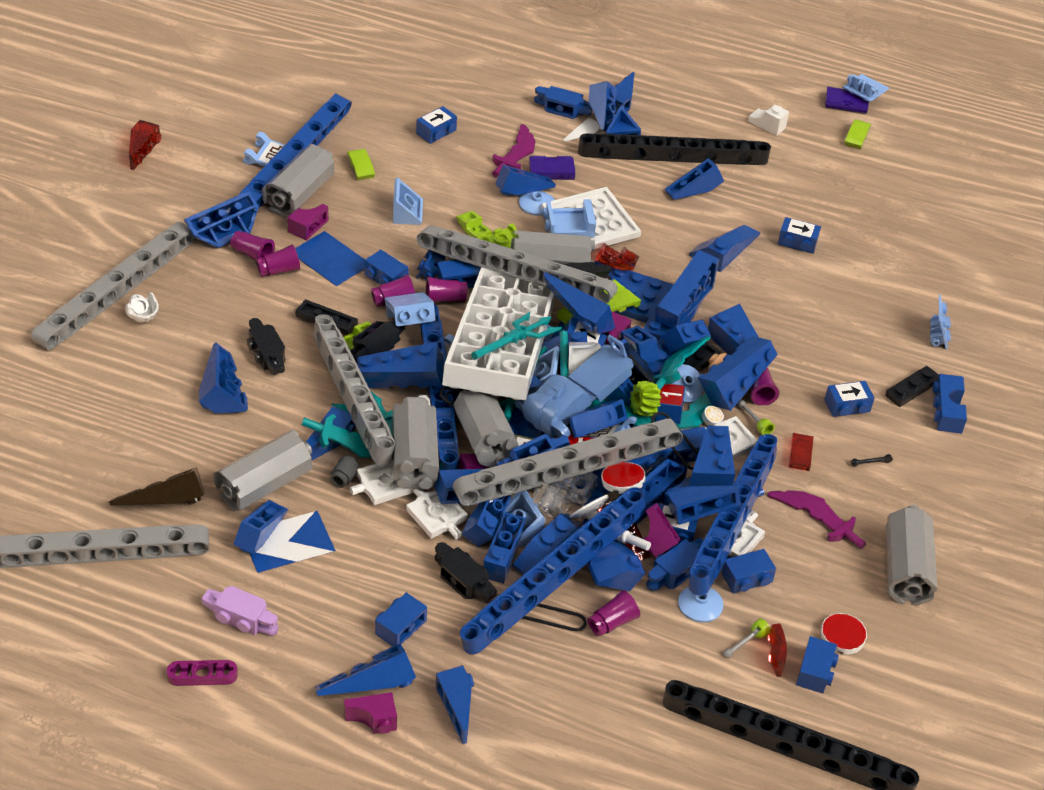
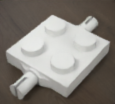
[349,460,413,505]
[406,489,468,539]
[704,510,765,558]

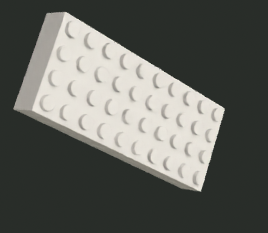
[442,267,556,400]

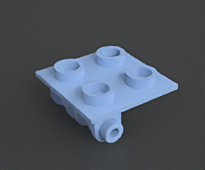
[843,74,889,102]
[930,295,951,349]

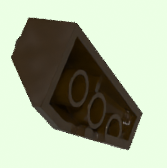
[109,467,205,506]

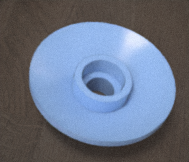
[519,191,555,216]
[672,364,704,403]
[678,587,723,622]

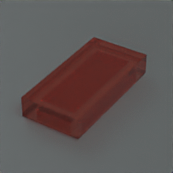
[789,433,814,471]

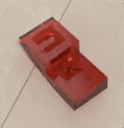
[768,623,787,677]

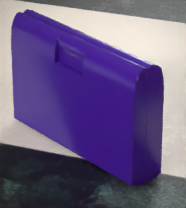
[825,86,869,113]
[529,156,576,180]

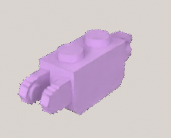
[201,586,278,636]

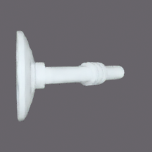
[569,495,651,550]

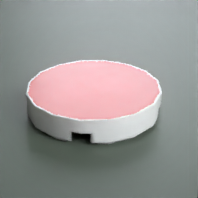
[601,462,646,494]
[821,613,867,655]

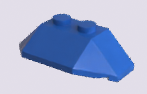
[184,191,259,249]
[630,458,688,529]
[512,513,583,575]

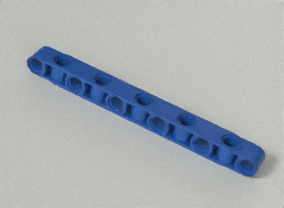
[239,93,352,207]
[420,304,459,470]
[689,434,778,595]
[460,487,647,655]

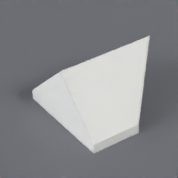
[569,342,601,374]

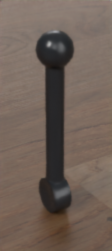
[851,454,893,467]

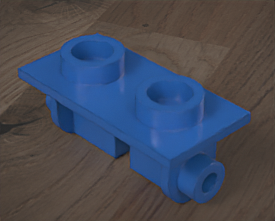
[416,250,446,279]

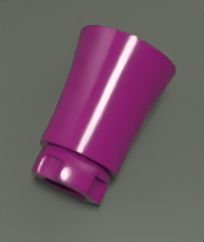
[230,231,275,261]
[256,244,300,277]
[371,274,415,307]
[425,277,468,303]
[751,368,779,405]
[587,590,640,637]

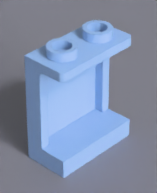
[543,199,596,238]
[385,292,435,326]

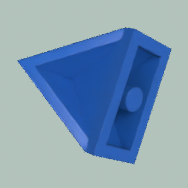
[606,105,641,135]

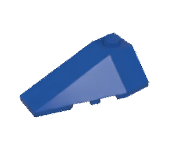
[689,224,760,272]
[543,272,615,334]
[199,342,248,413]
[583,518,646,591]
[315,643,416,696]

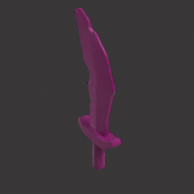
[492,124,536,178]
[768,490,866,549]

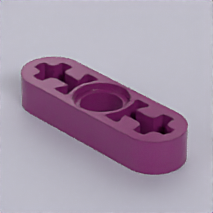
[167,660,238,686]

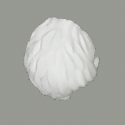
[125,292,159,323]

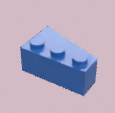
[708,303,759,355]
[689,425,735,487]

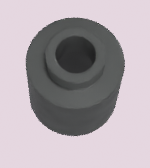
[330,456,360,488]

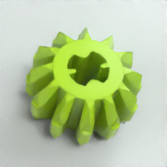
[629,381,662,417]

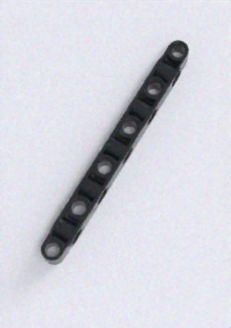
[578,133,771,165]
[663,680,919,790]

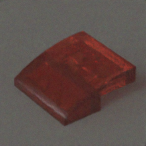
[594,243,640,271]

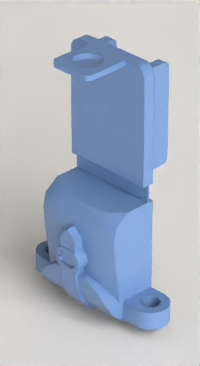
[514,335,634,438]

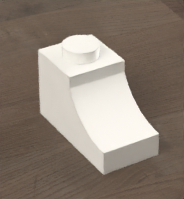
[748,105,789,136]

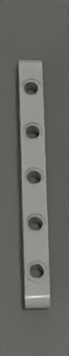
[31,221,196,350]
[417,225,618,303]
[313,315,395,466]
[453,419,683,506]
[0,525,209,568]

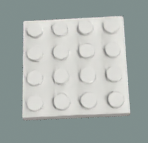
[541,187,641,249]

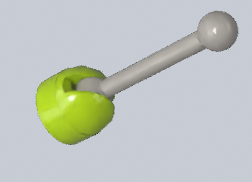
[737,400,775,435]
[723,618,771,658]

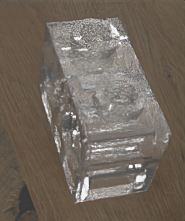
[547,472,598,506]
[532,483,570,519]

